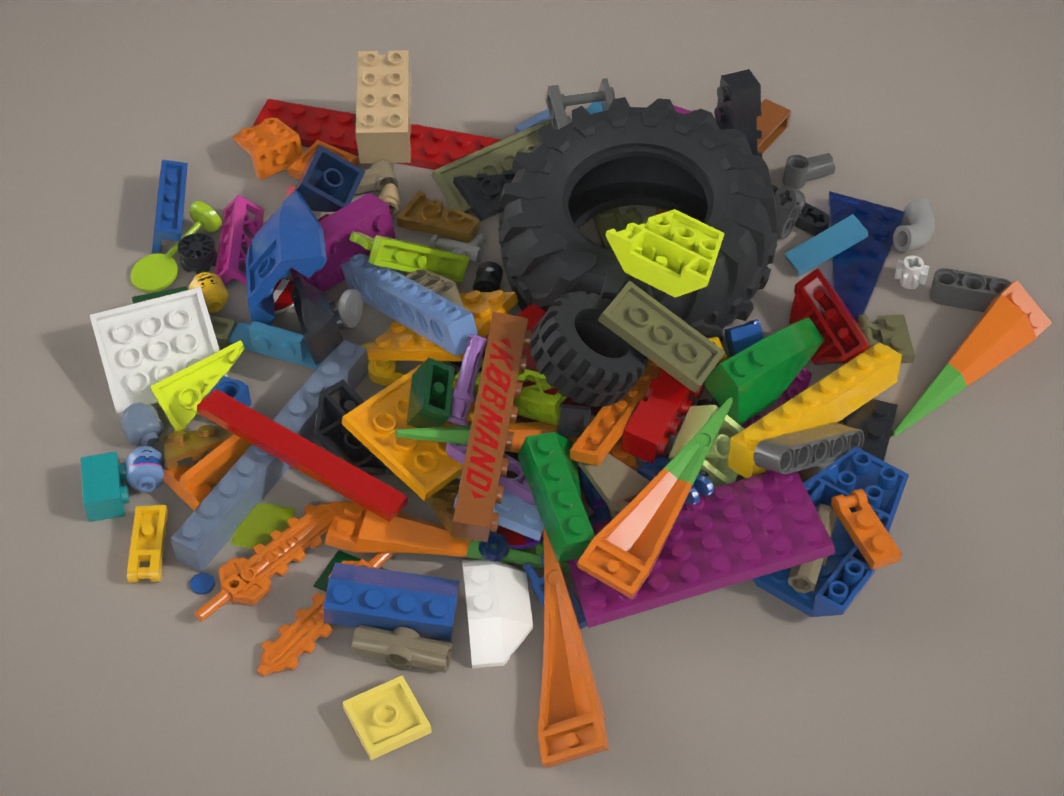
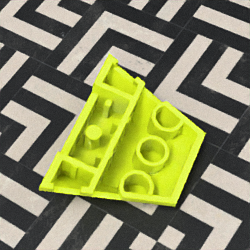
[605,209,725,297]

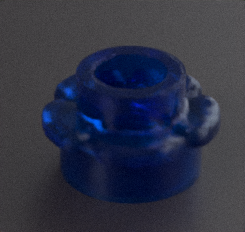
[478,533,509,562]

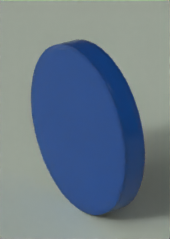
[190,573,215,595]

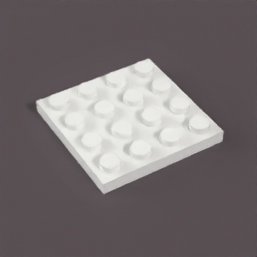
[90,287,228,418]

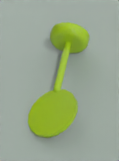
[130,200,222,293]

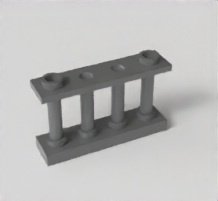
[545,78,615,130]

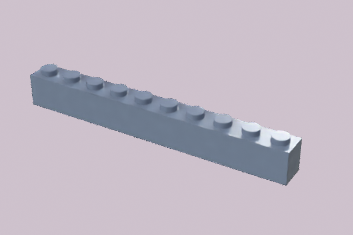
[170,339,369,573]

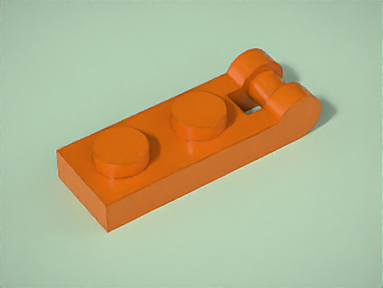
[831,489,902,570]

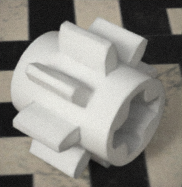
[894,256,929,289]

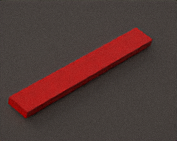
[197,389,408,522]

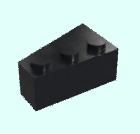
[714,69,762,157]

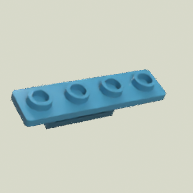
[228,321,323,370]

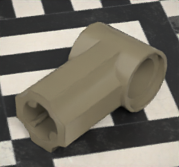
[355,160,398,195]

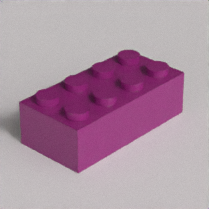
[290,193,396,292]

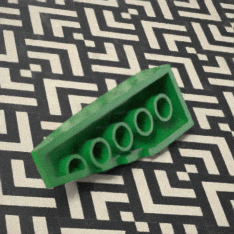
[703,317,825,425]

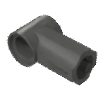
[782,153,835,189]

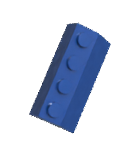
[323,562,460,641]

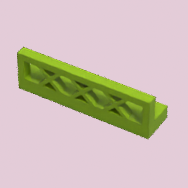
[454,358,567,426]

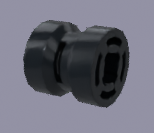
[473,261,503,293]

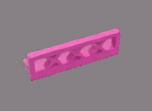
[215,195,264,285]

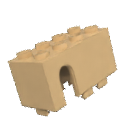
[356,50,412,166]

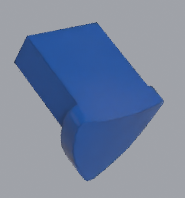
[725,319,764,357]

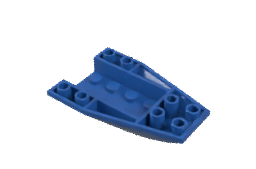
[246,190,327,326]
[753,447,909,617]

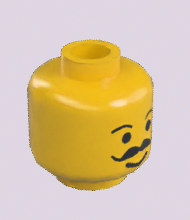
[189,272,229,313]

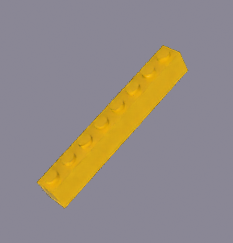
[727,343,902,478]

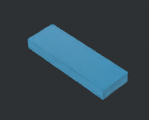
[785,214,868,276]

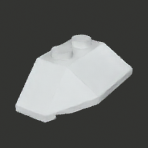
[462,559,533,668]

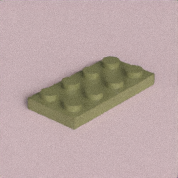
[598,281,725,393]

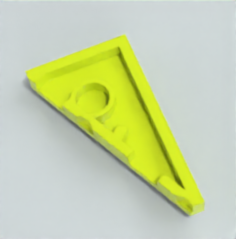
[150,340,244,431]

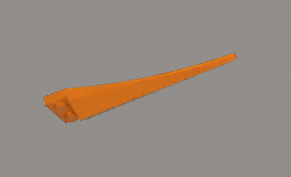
[537,528,609,768]

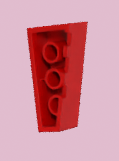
[620,368,705,464]

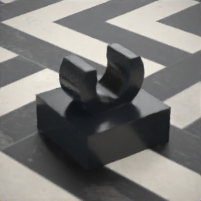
[556,404,591,438]

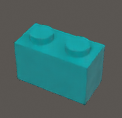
[80,451,130,522]

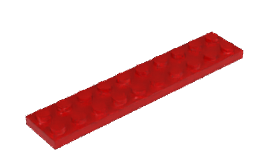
[251,99,502,170]

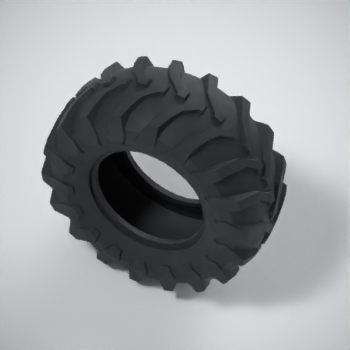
[498,97,778,342]

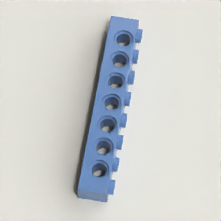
[341,254,479,356]

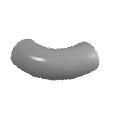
[893,198,936,252]

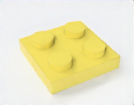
[342,675,432,760]

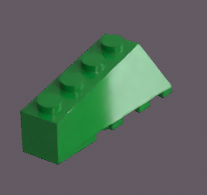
[518,432,595,562]

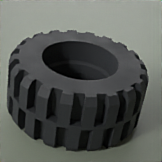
[530,291,649,407]

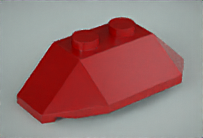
[789,268,870,365]

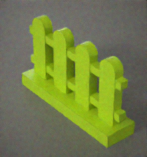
[349,231,470,283]

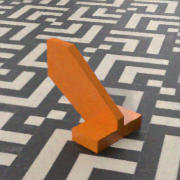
[163,434,252,511]

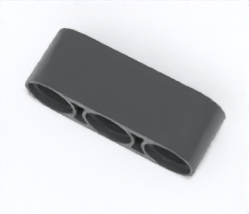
[929,268,1011,312]

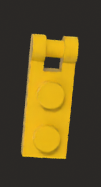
[127,505,168,583]

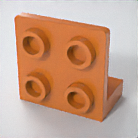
[232,118,303,180]

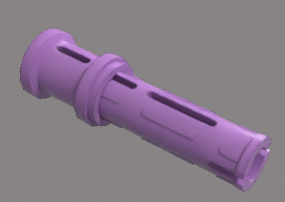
[446,334,488,426]

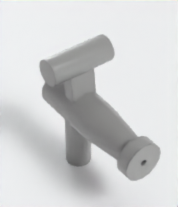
[429,233,486,263]

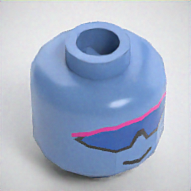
[125,446,165,492]

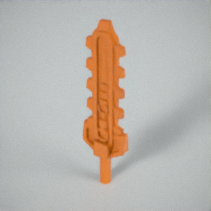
[194,501,340,622]
[257,552,395,677]

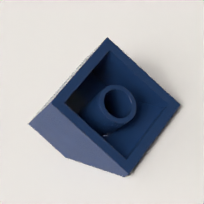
[293,145,365,212]

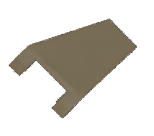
[576,453,651,520]

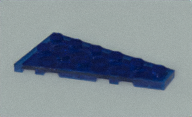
[828,191,905,323]

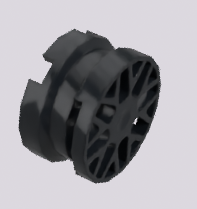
[177,233,217,274]

